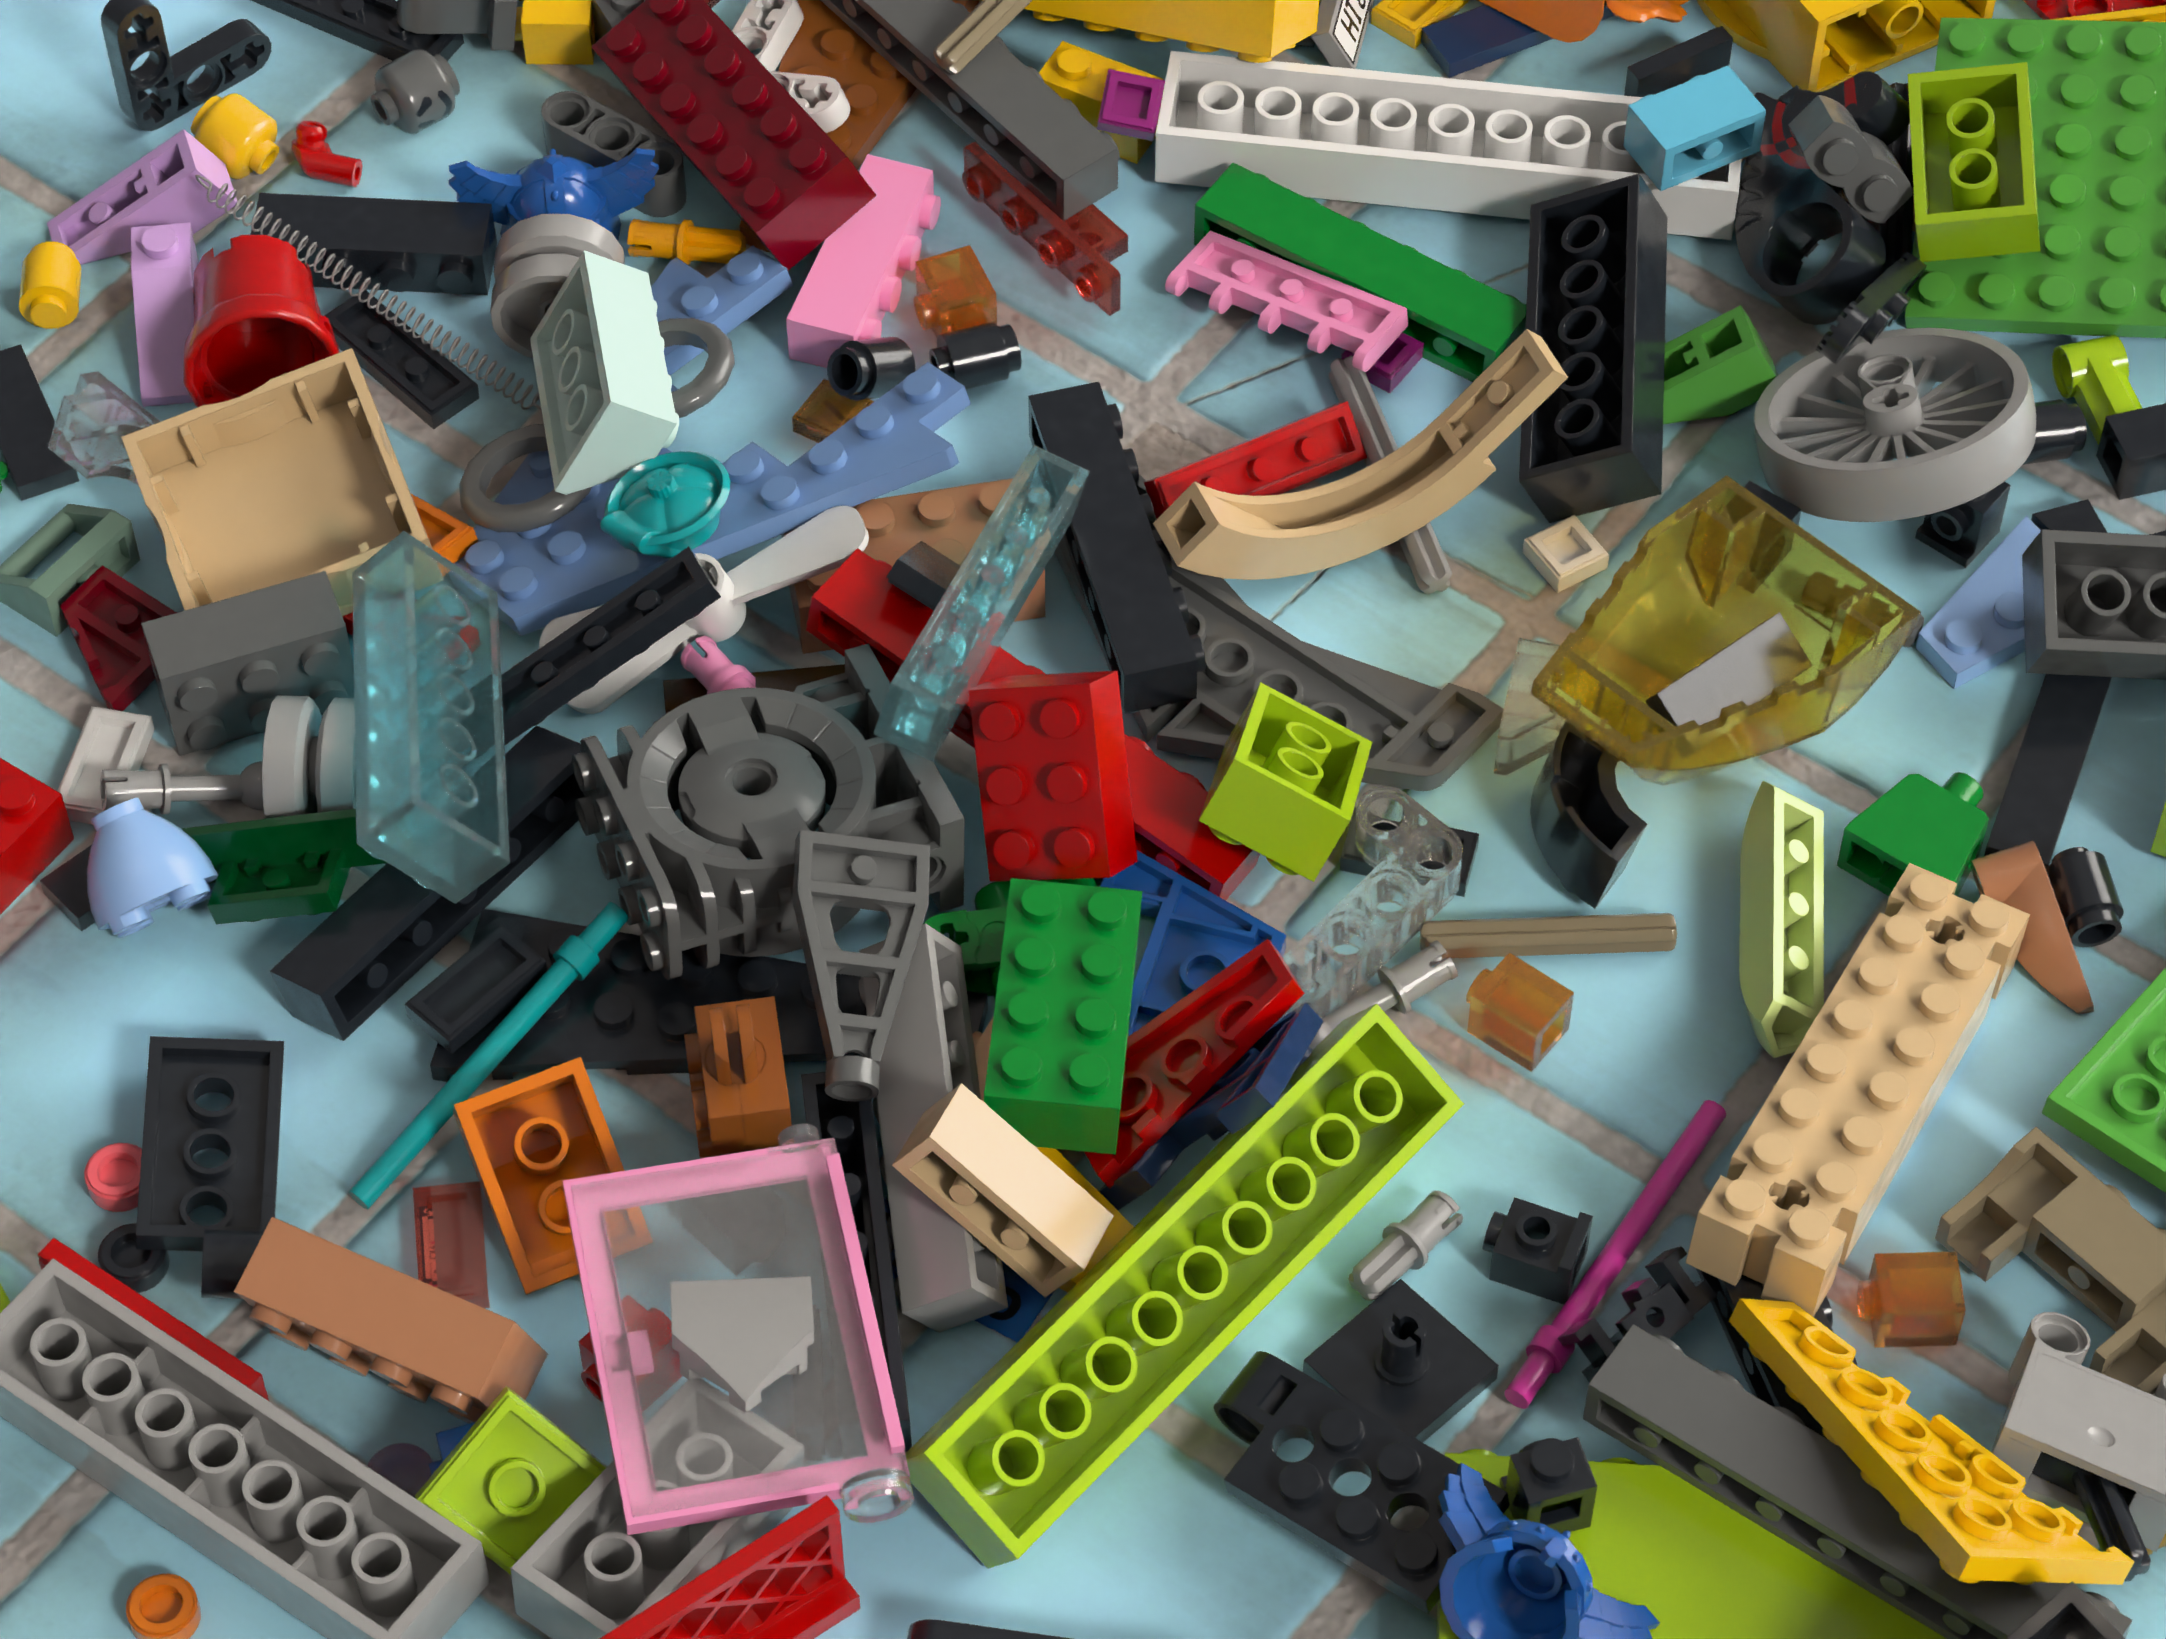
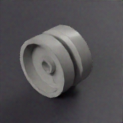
[490,214,625,358]
[262,695,377,819]

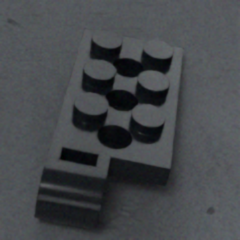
[136,1036,284,1299]
[1213,1351,1510,1614]

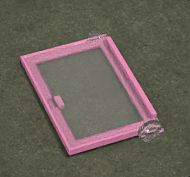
[563,1124,914,1535]

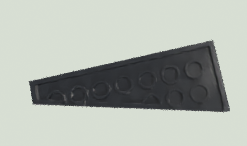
[430,909,988,1082]

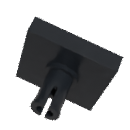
[1303,1279,1499,1442]

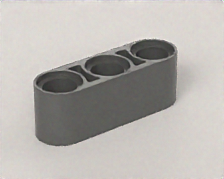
[541,91,687,217]

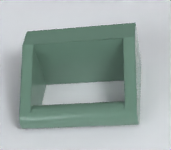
[0,504,141,637]

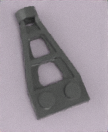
[792,829,930,1101]

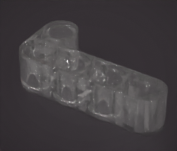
[1278,786,1463,1021]

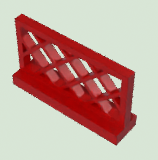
[599,1495,860,1639]

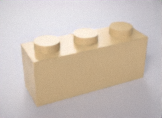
[892,1083,1114,1297]

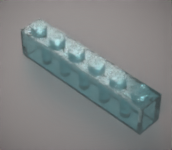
[874,445,1090,762]

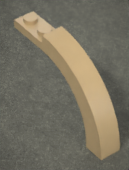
[1153,329,1568,580]

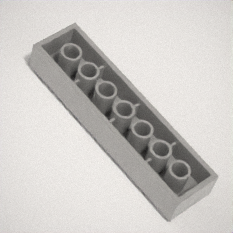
[0,1259,490,1639]

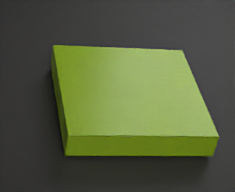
[415,1385,608,1575]

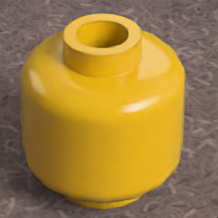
[190,93,280,180]

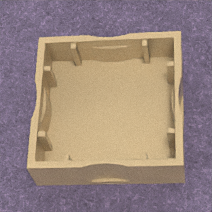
[121,348,444,616]

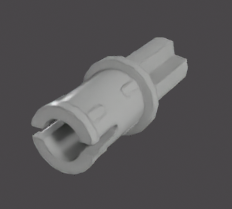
[1349,1191,1463,1301]

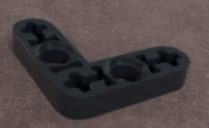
[101,0,272,131]

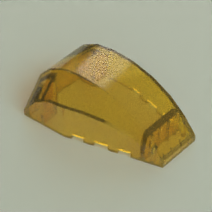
[1530,475,1921,786]

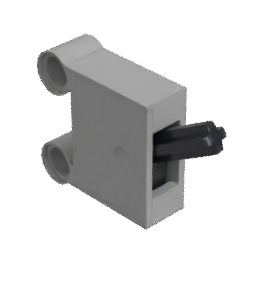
[1991,1312,2166,1582]

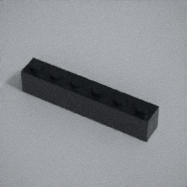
[1028,381,1206,714]
[270,725,584,1041]
[801,1072,912,1463]

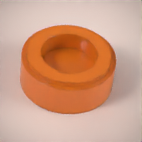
[126,1574,201,1639]

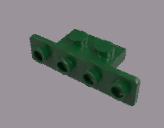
[181,805,412,925]

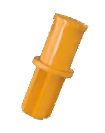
[627,219,746,265]

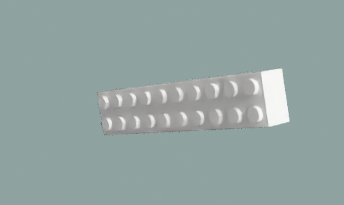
[1155,51,1742,240]

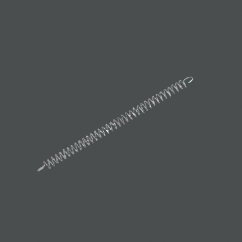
[195,175,542,411]

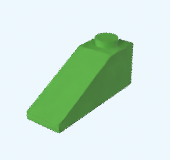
[1663,305,1778,424]

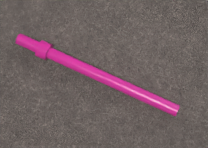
[1504,1100,1726,1409]

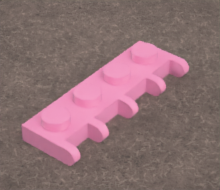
[1165,231,1408,372]

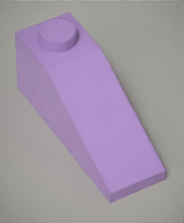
[47,129,237,265]
[131,222,199,407]

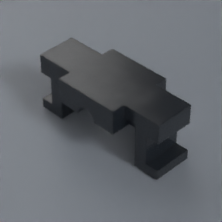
[1558,1246,1717,1383]

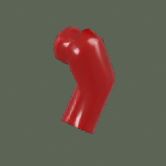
[292,121,363,187]

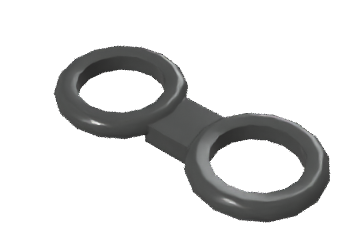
[459,318,735,532]

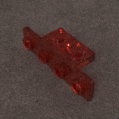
[962,142,1128,316]

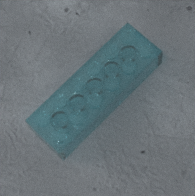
[352,531,510,904]

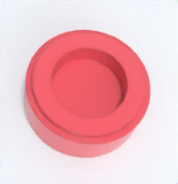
[84,1143,142,1212]

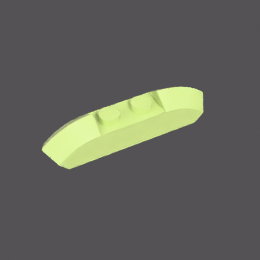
[1739,781,1824,1058]

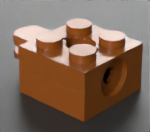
[684,996,795,1159]

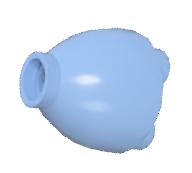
[87,798,218,938]

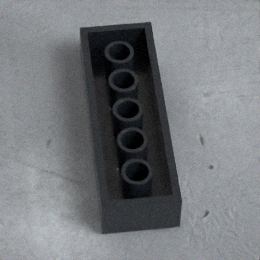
[1519,173,1668,523]

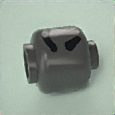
[371,49,460,134]

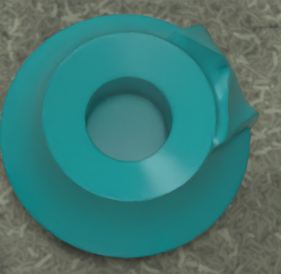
[600,451,730,559]

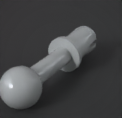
[100,761,264,815]
[1310,940,1458,1050]

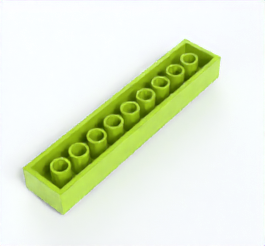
[904,1003,1464,1569]

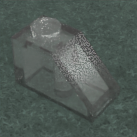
[1494,638,1602,776]

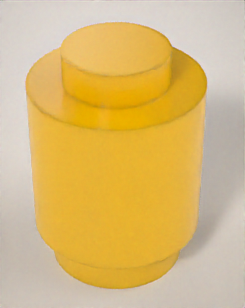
[19,241,82,329]

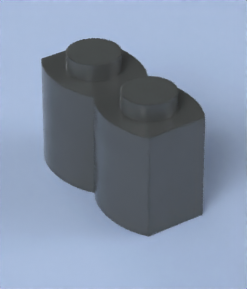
[1788,95,1914,224]

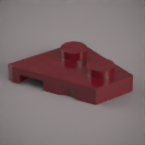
[60,565,177,711]

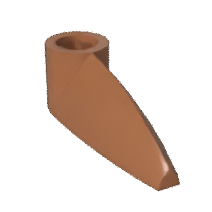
[1970,841,2094,1014]

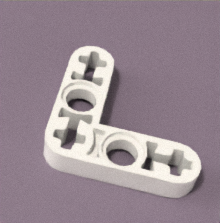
[732,0,851,133]

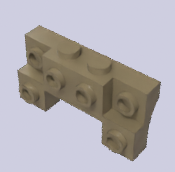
[1935,1127,2166,1395]

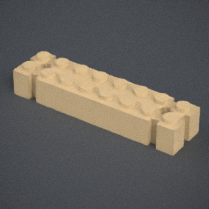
[1686,863,2030,1317]

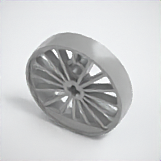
[1754,328,2036,522]

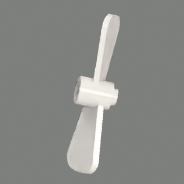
[539,506,869,714]

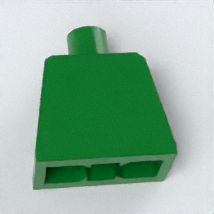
[1837,772,1989,896]

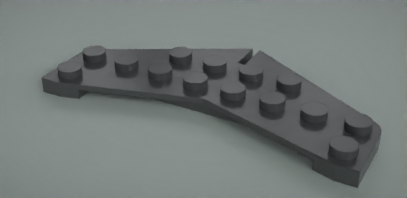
[1052,474,1504,791]

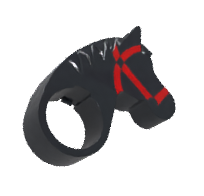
[1735,71,1910,325]

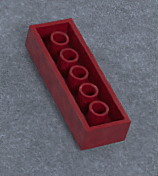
[591,0,877,271]

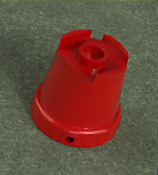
[183,235,340,407]

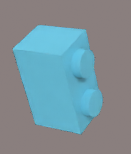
[1623,65,1766,191]

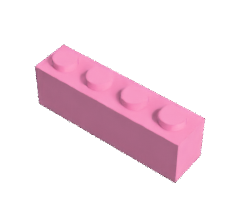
[786,154,941,368]

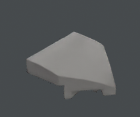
[670,1276,814,1413]

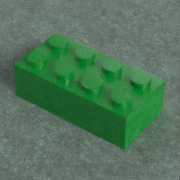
[984,878,1142,1155]

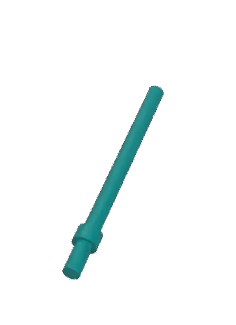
[348,902,629,1210]

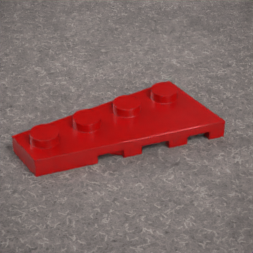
[1084,939,1305,1189]

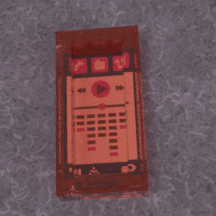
[413,1181,490,1308]

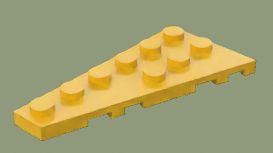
[1729,1298,2135,1585]

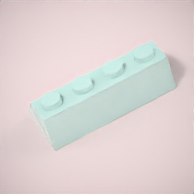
[530,251,679,495]

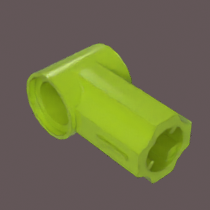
[2052,335,2142,445]

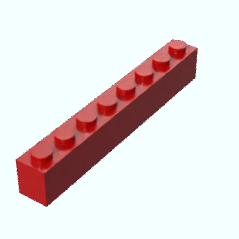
[806,548,1260,900]

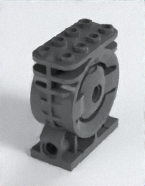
[572,644,965,980]

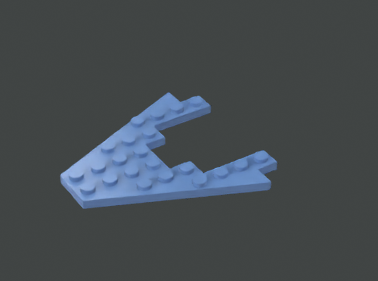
[448,245,971,636]

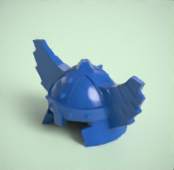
[449,148,659,240]
[1438,1463,1660,1639]

